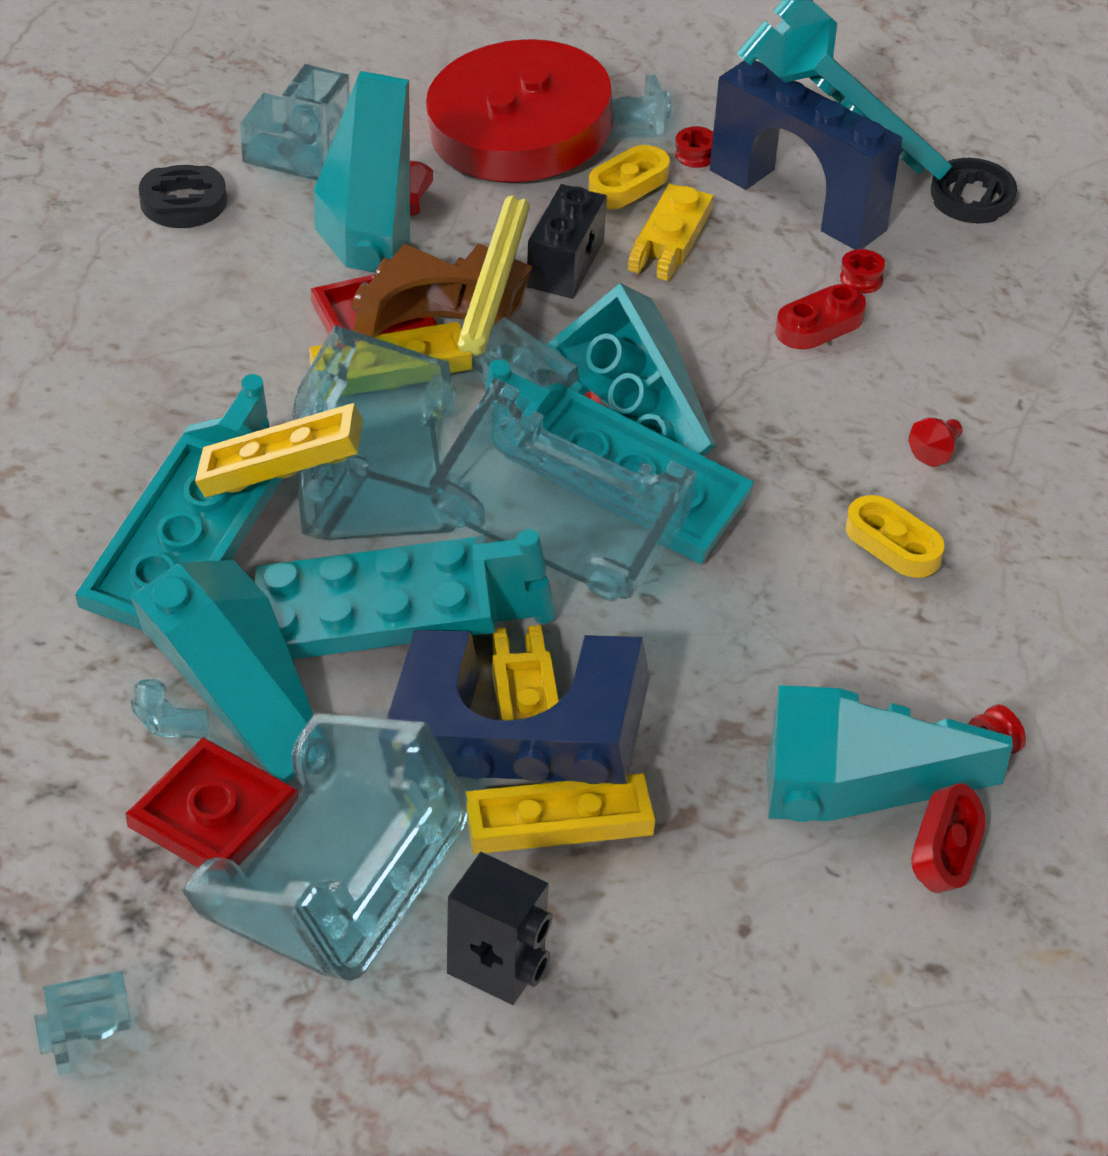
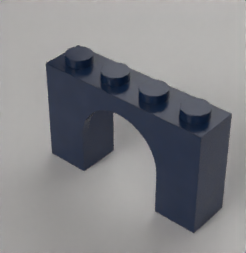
[710,61,903,250]
[382,630,650,784]

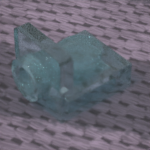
[608,75,671,142]
[34,971,132,1075]

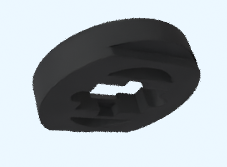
[930,158,1017,224]
[139,165,227,228]

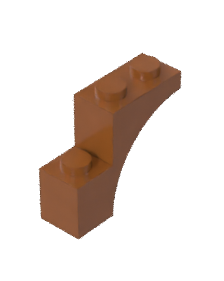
[352,243,533,341]

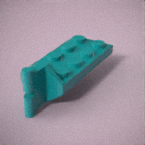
[737,0,952,180]
[478,359,754,565]
[75,374,283,631]
[255,529,556,659]

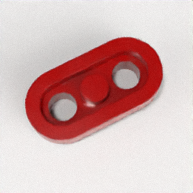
[775,284,866,350]
[911,783,986,894]

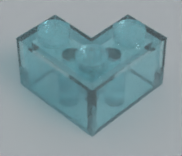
[240,64,350,181]

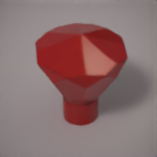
[410,161,433,216]
[908,417,963,467]

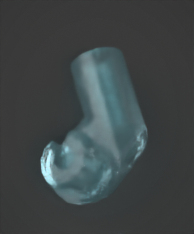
[131,679,209,739]

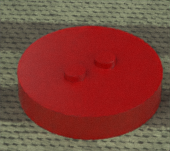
[426,39,614,182]

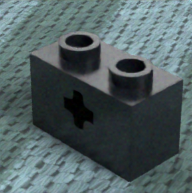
[527,184,607,299]
[447,851,553,1005]

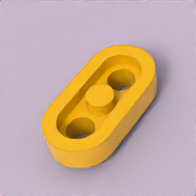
[588,145,670,210]
[845,495,945,578]

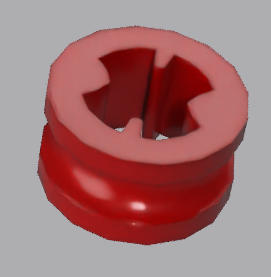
[675,126,713,168]
[840,249,885,294]
[968,704,1026,754]

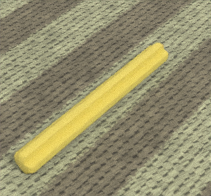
[458,195,530,356]

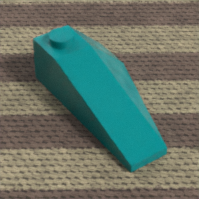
[314,71,410,273]
[545,283,716,456]
[131,560,328,784]
[767,685,1013,822]

